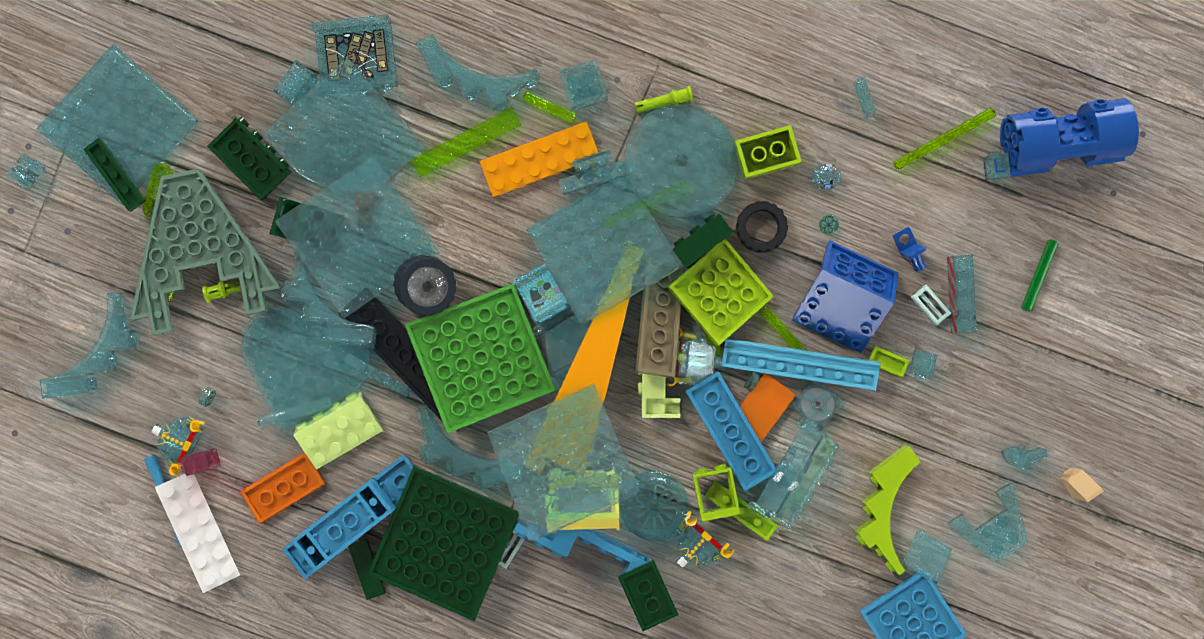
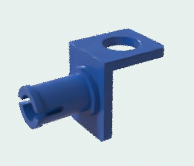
[892,227,926,272]

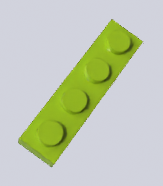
[704,480,778,541]

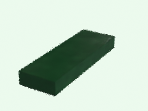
[348,538,386,600]

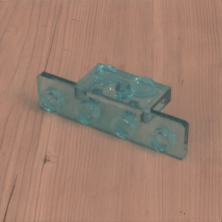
[559,150,636,195]

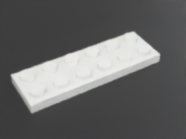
[155,471,240,593]

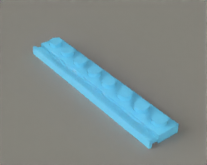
[722,338,881,391]

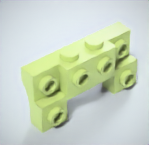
[638,341,680,418]

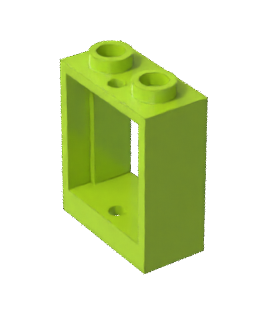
[692,464,740,522]

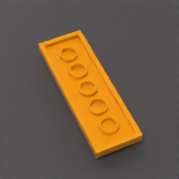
[480,121,600,198]

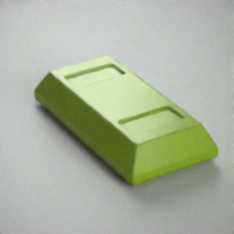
[869,346,910,378]

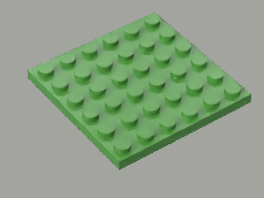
[405,284,556,434]

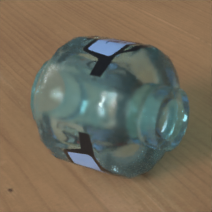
[812,164,841,189]

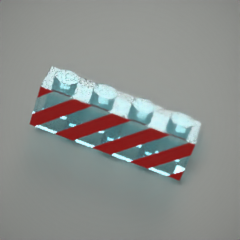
[947,255,977,333]

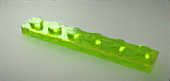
[411,107,521,178]

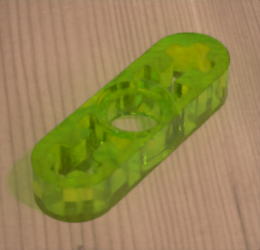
[142,163,173,218]

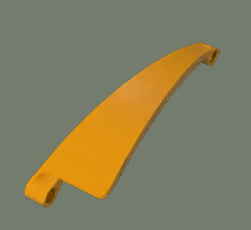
[523,244,646,475]

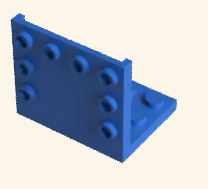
[792,240,899,353]

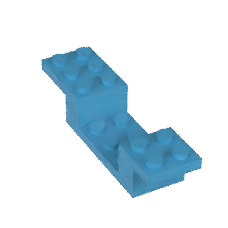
[282,454,414,579]
[514,518,651,589]

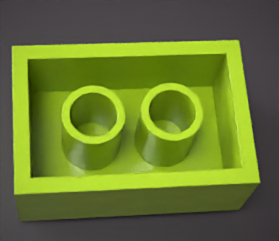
[733,125,802,181]

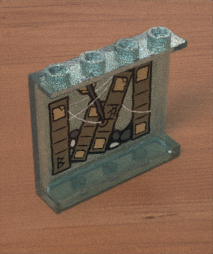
[311,14,398,97]

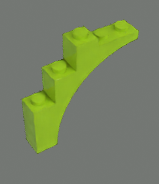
[854,445,921,575]

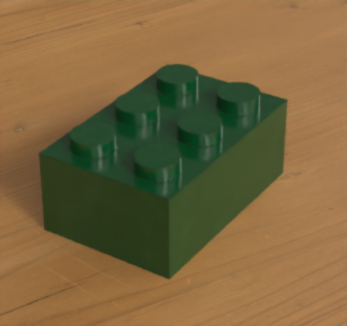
[672,213,733,268]

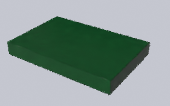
[618,559,679,631]

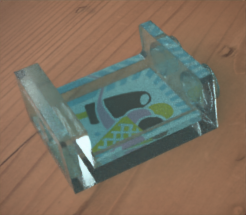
[512,264,570,325]

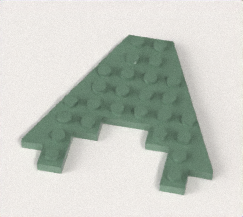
[130,169,281,335]

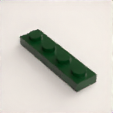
[83,138,146,212]

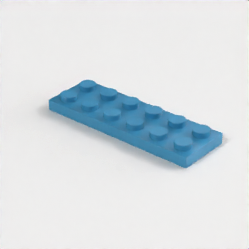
[685,371,778,491]

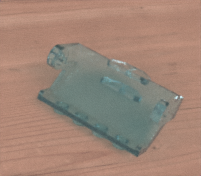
[747,417,839,529]

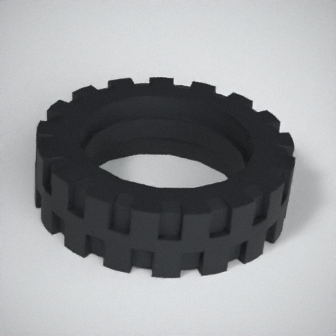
[736,201,788,253]

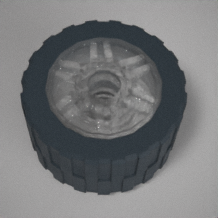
[393,255,456,316]

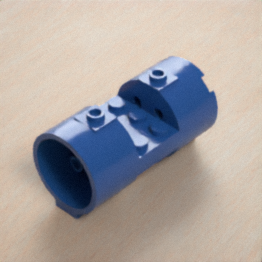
[1000,98,1139,177]

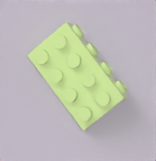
[293,392,383,470]

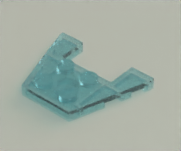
[947,482,1028,563]

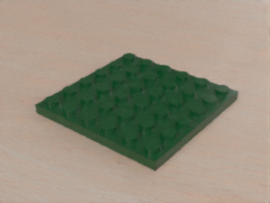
[368,466,521,621]

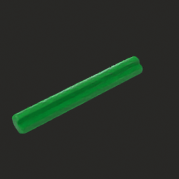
[1021,239,1059,312]

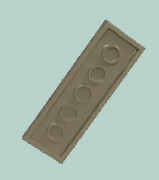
[635,259,684,378]

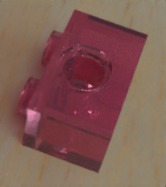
[181,448,221,476]

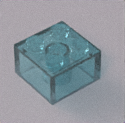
[559,59,608,111]

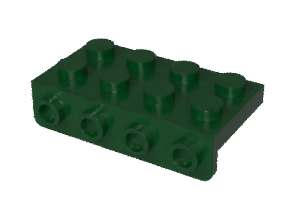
[207,115,292,201]

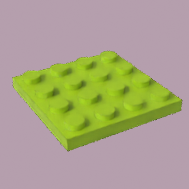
[667,239,774,346]

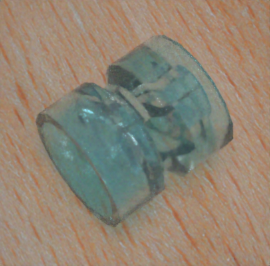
[6,153,45,190]

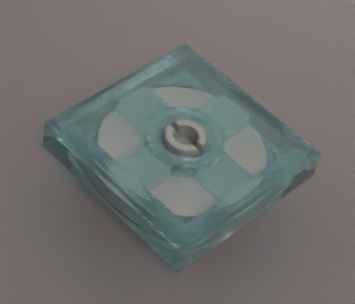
[790,381,845,431]

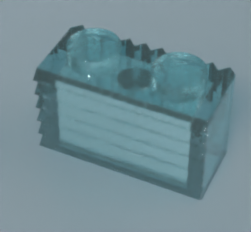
[274,60,318,107]

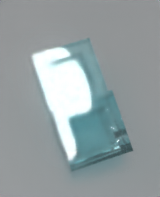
[1001,445,1048,470]

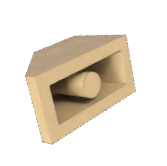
[1059,468,1104,502]

